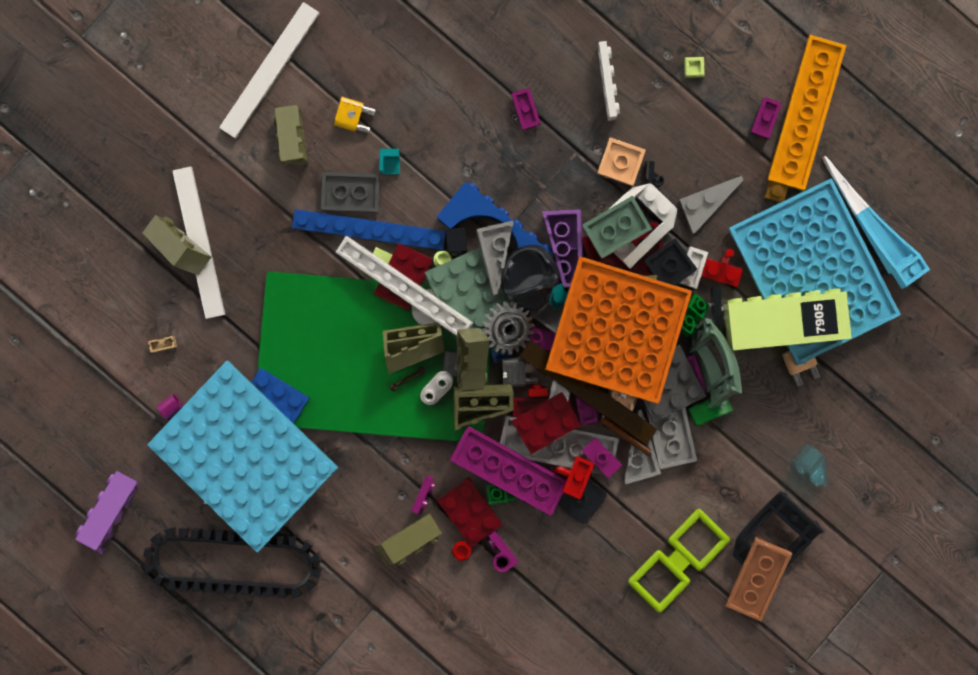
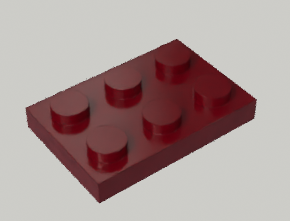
[374,243,433,311]
[511,392,581,455]
[437,478,502,547]

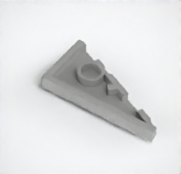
[679,176,743,234]
[476,221,514,295]
[624,409,661,485]

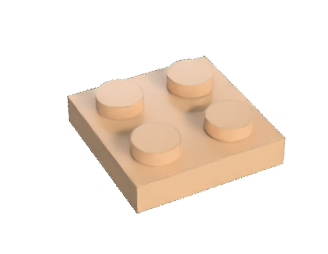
[597,137,646,187]

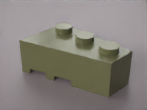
[273,105,308,168]
[143,215,212,275]
[457,328,489,391]
[374,514,442,567]

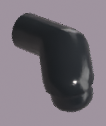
[645,161,664,187]

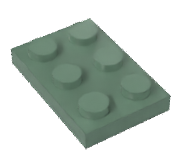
[582,195,652,259]

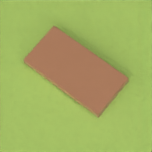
[725,537,792,622]

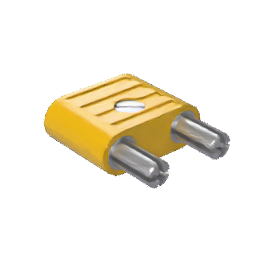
[333,97,375,134]

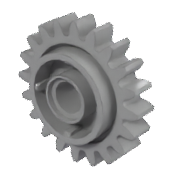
[482,301,534,355]

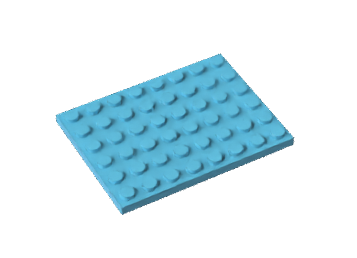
[728,178,901,365]
[147,361,339,553]

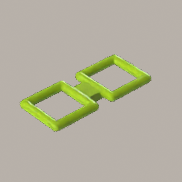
[628,509,730,613]

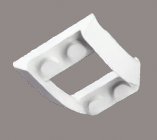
[609,183,677,269]

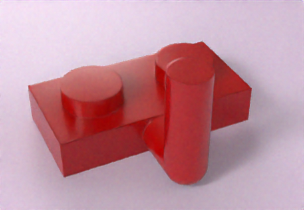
[701,249,743,288]
[553,456,594,500]

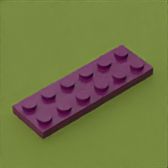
[449,426,566,516]

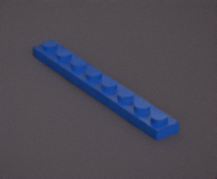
[292,209,446,251]

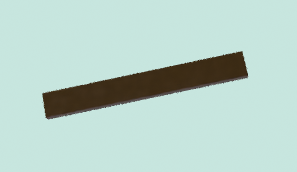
[519,341,657,445]

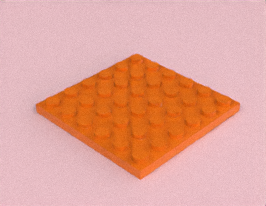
[545,256,692,404]

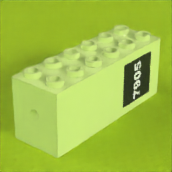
[723,288,852,351]

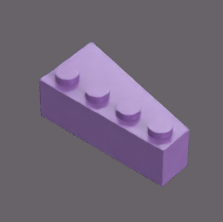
[542,210,583,289]
[75,471,139,555]

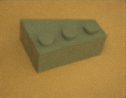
[383,323,445,374]
[453,385,513,430]

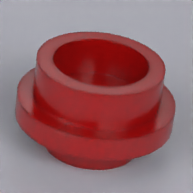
[452,541,471,561]

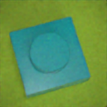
[548,283,567,310]

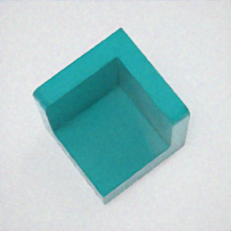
[380,149,400,175]

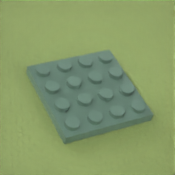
[424,247,524,343]

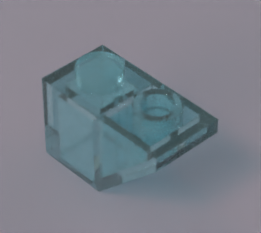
[792,444,828,487]

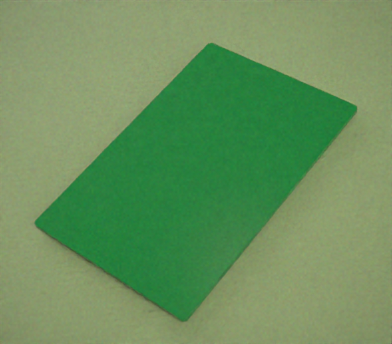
[258,271,490,441]

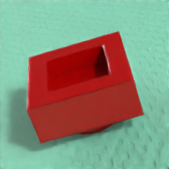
[528,385,548,397]

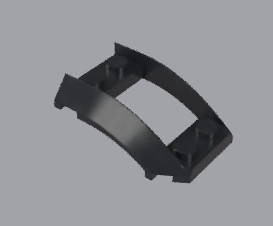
[732,491,823,570]

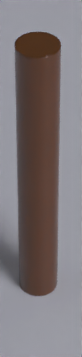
[600,416,652,456]

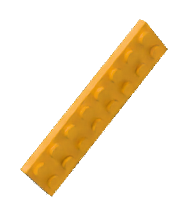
[767,35,847,191]

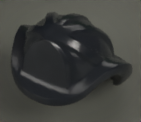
[502,245,559,311]

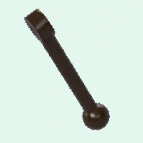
[390,367,425,391]

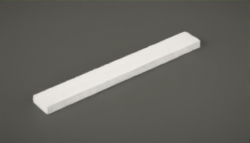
[219,2,320,139]
[173,166,225,319]
[336,236,473,336]

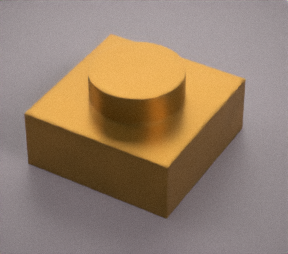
[764,181,788,203]

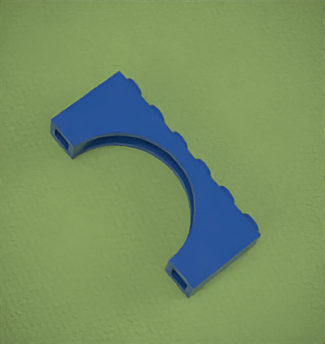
[436,182,554,257]

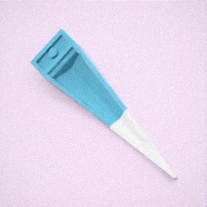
[822,156,930,289]

